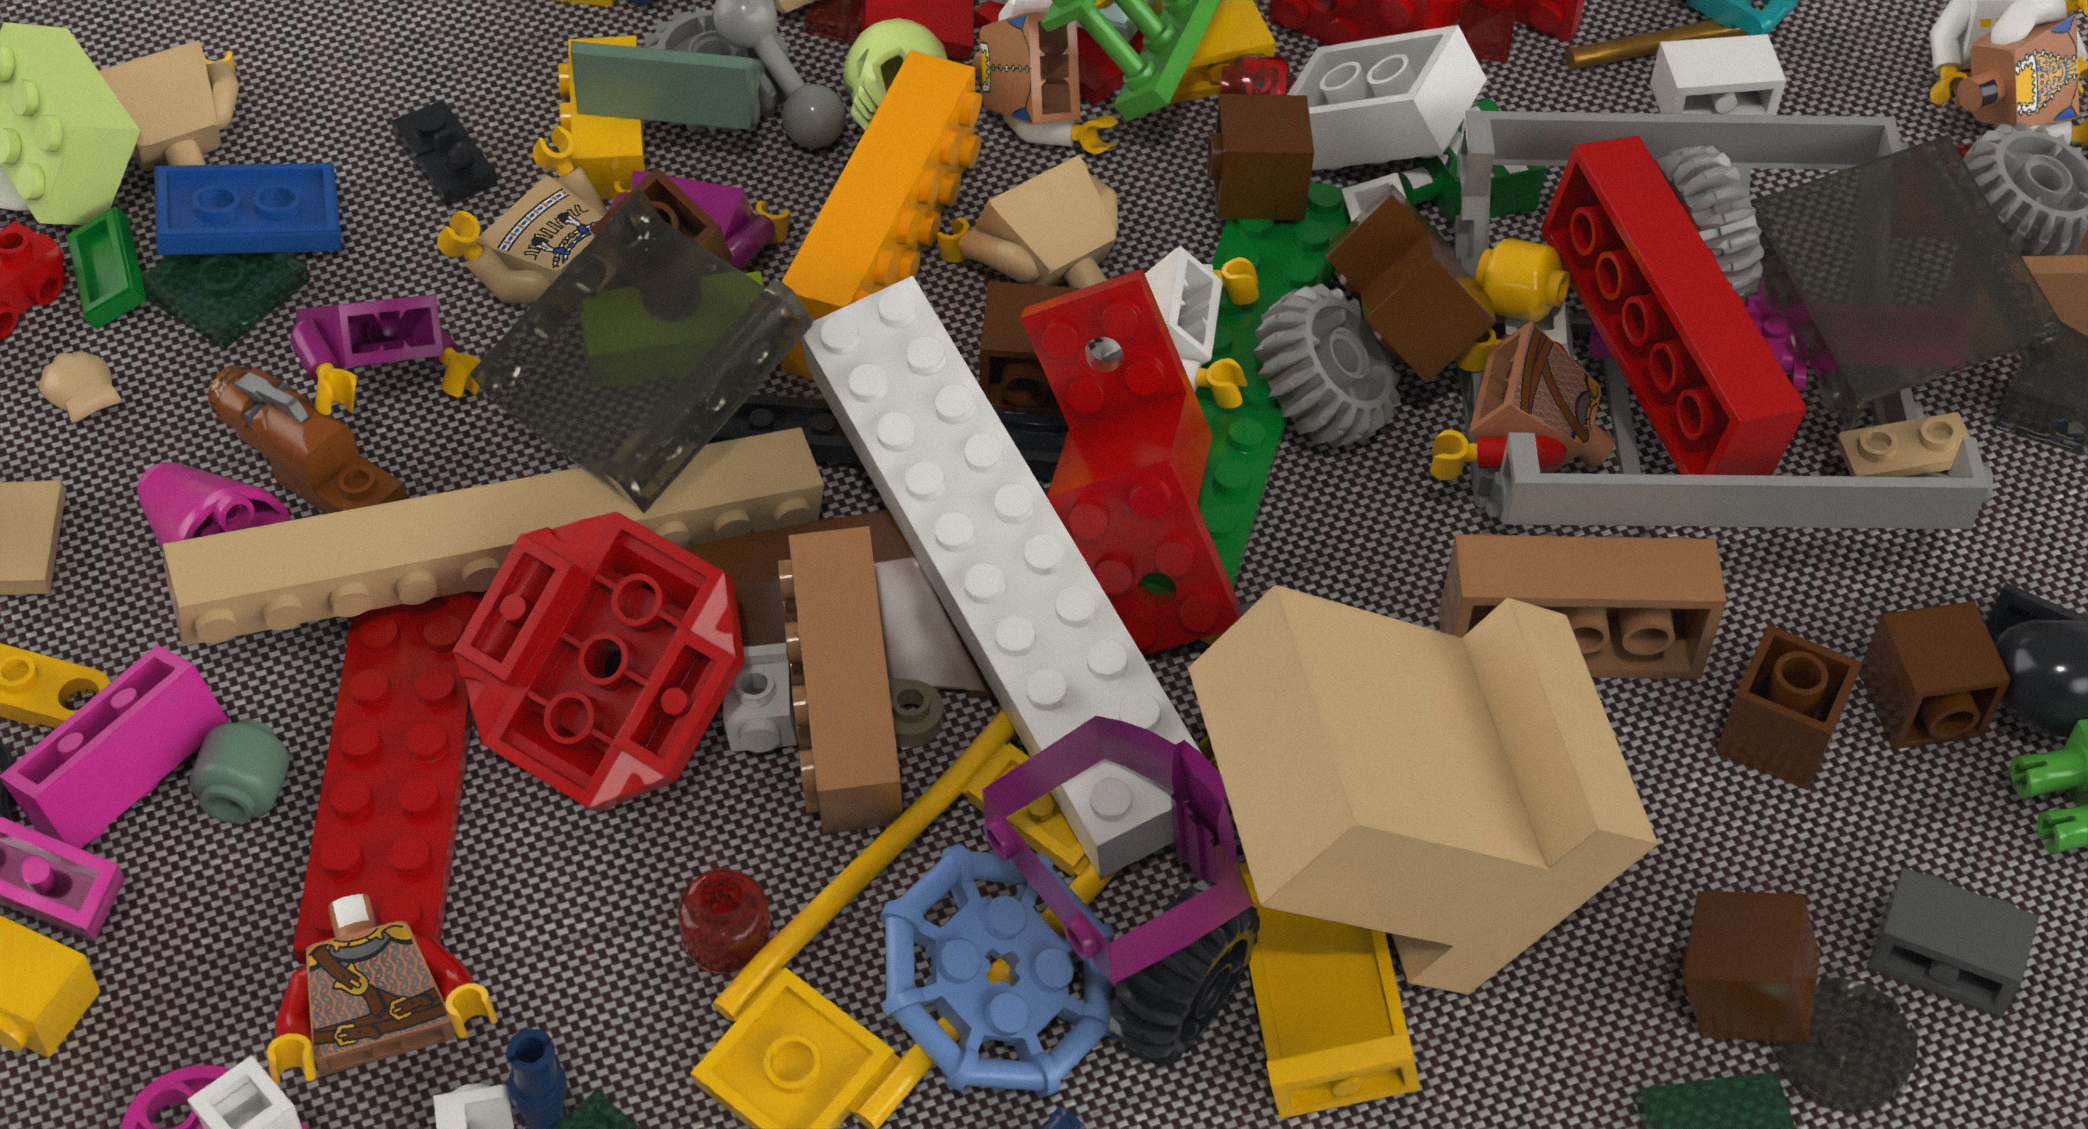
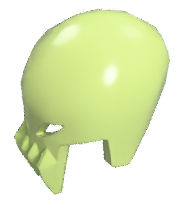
[843,18,948,130]

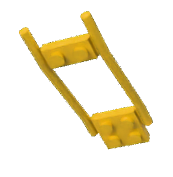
[690,708,1120,1129]

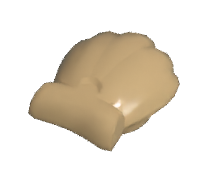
[38,351,122,423]

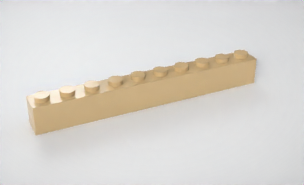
[163,427,824,646]

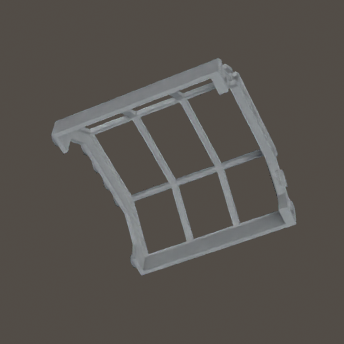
[1454,111,1993,529]

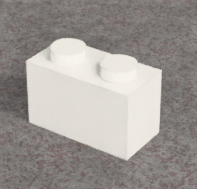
[1650,34,1786,115]

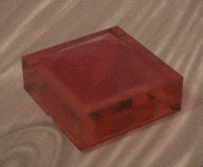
[805,0,862,44]
[1458,4,1516,63]

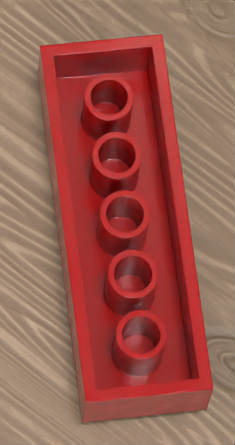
[1540,136,1807,476]

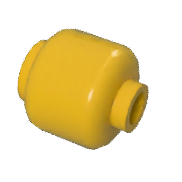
[1475,238,1570,323]

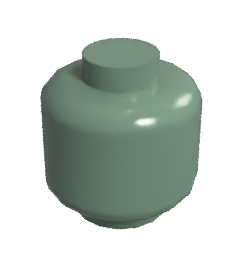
[190,719,290,824]

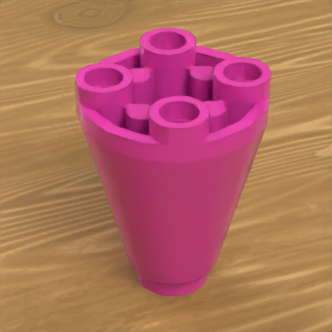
[137,462,292,551]

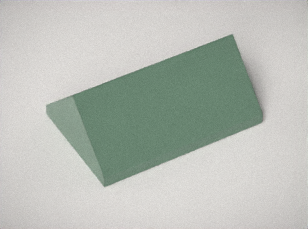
[571,41,763,130]

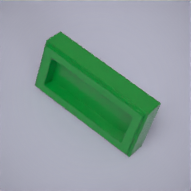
[67,206,147,330]

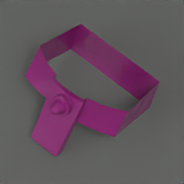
[982,716,1254,985]

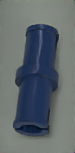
[506,1029,568,1129]

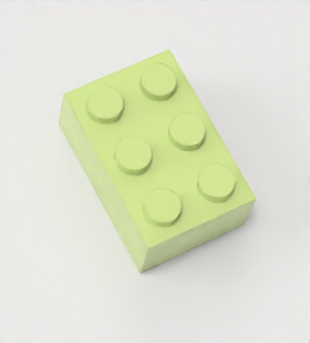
[0,22,141,225]

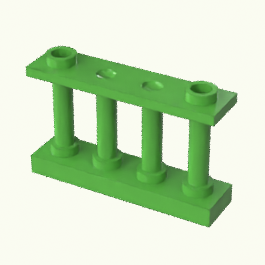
[1041,0,1221,121]

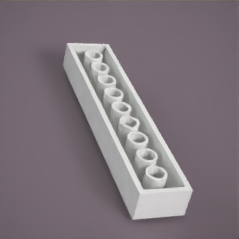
[798,275,1201,879]

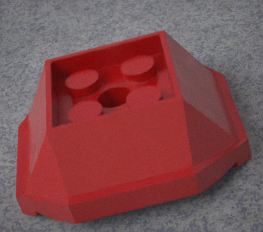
[453,511,745,812]

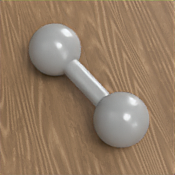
[713,0,846,149]

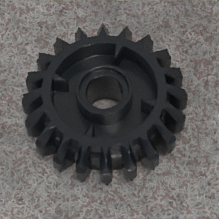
[1108,879,1260,1067]

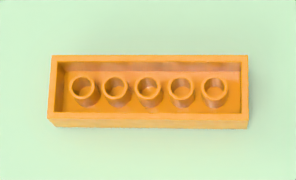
[777,50,982,381]

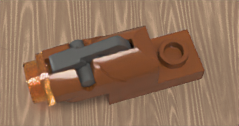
[208,365,408,514]

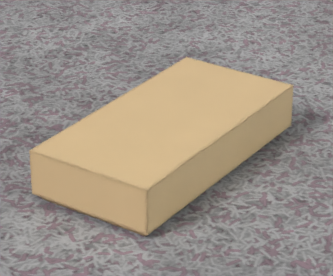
[0,480,66,595]

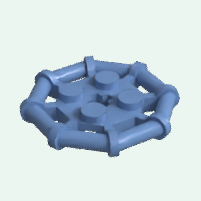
[880,844,1115,1097]

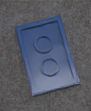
[154,163,341,255]

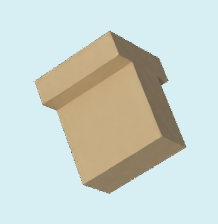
[1188,585,1658,995]

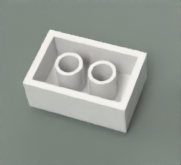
[1287,25,1487,171]

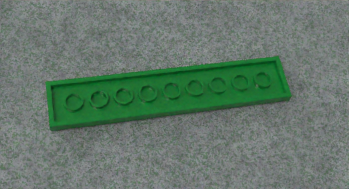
[1141,181,1351,595]

